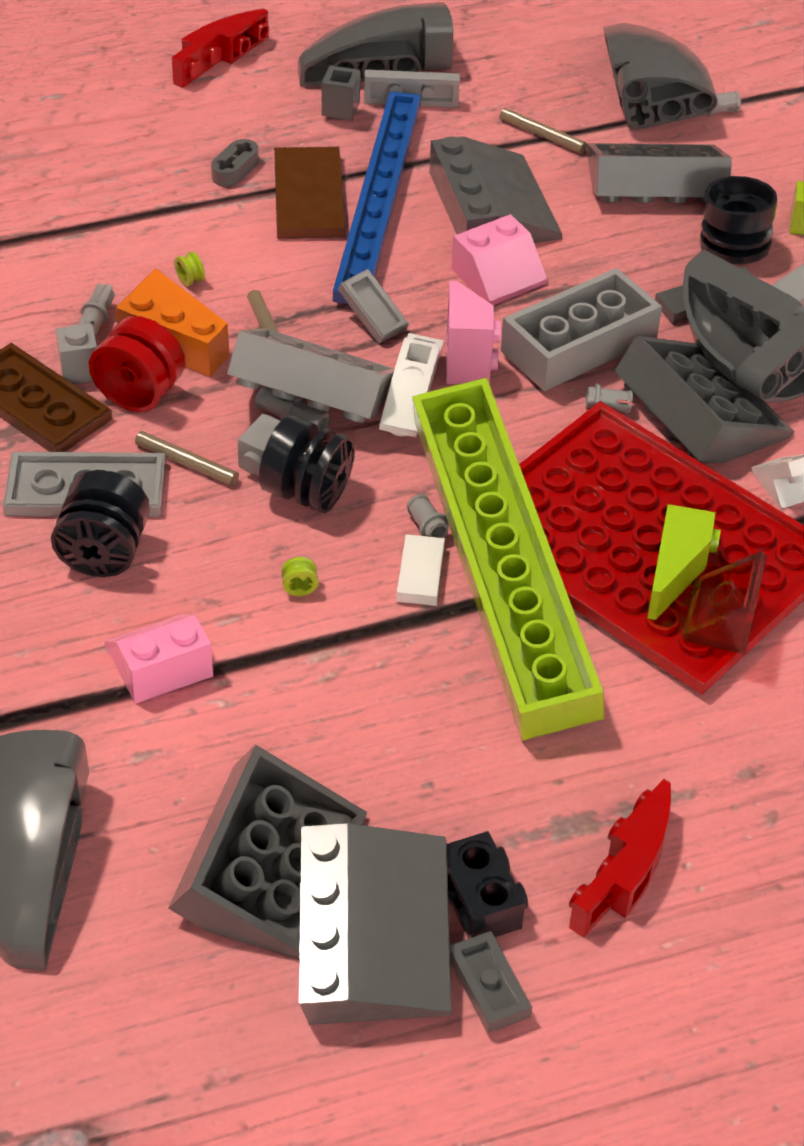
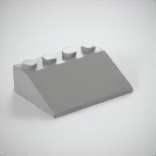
[227,328,395,423]

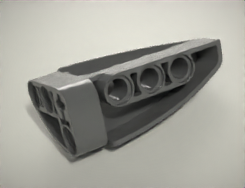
[298,2,453,86]
[603,23,718,129]
[683,250,804,402]
[0,730,89,971]

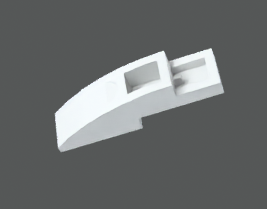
[379,333,444,437]

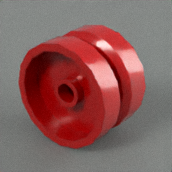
[88,316,186,412]

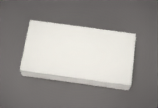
[396,534,445,606]

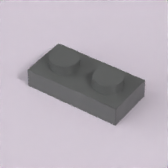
[450,931,532,1033]

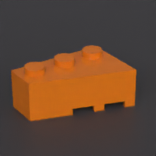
[116,268,229,377]

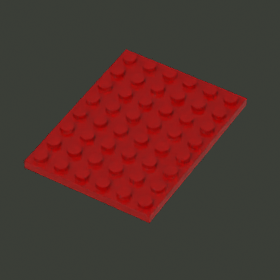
[519,401,804,695]

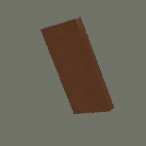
[274,147,345,238]
[0,343,112,452]

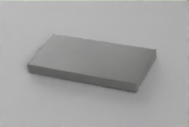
[3,452,166,517]

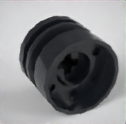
[700,176,778,264]
[259,415,355,514]
[51,470,150,577]

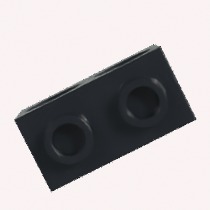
[447,831,528,939]

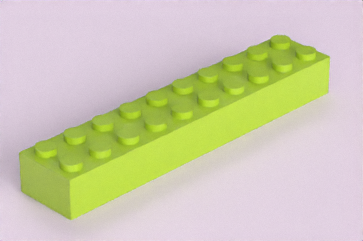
[412,378,604,741]

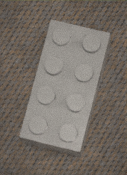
[501,268,662,392]

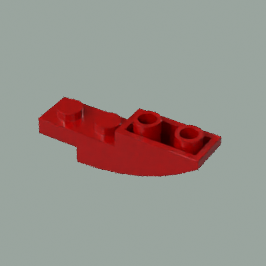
[171,9,270,88]
[569,778,671,938]

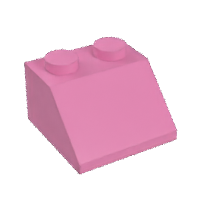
[451,214,547,305]
[446,281,501,385]
[104,614,213,704]

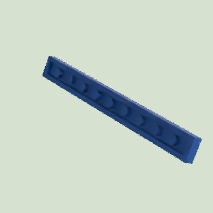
[333,91,421,304]

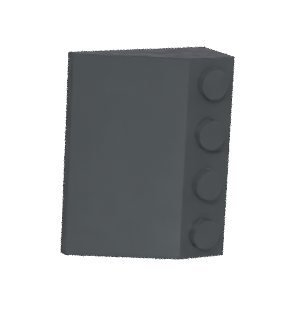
[429,136,562,243]
[586,143,732,203]
[615,336,795,464]
[168,744,367,959]
[299,823,452,1025]

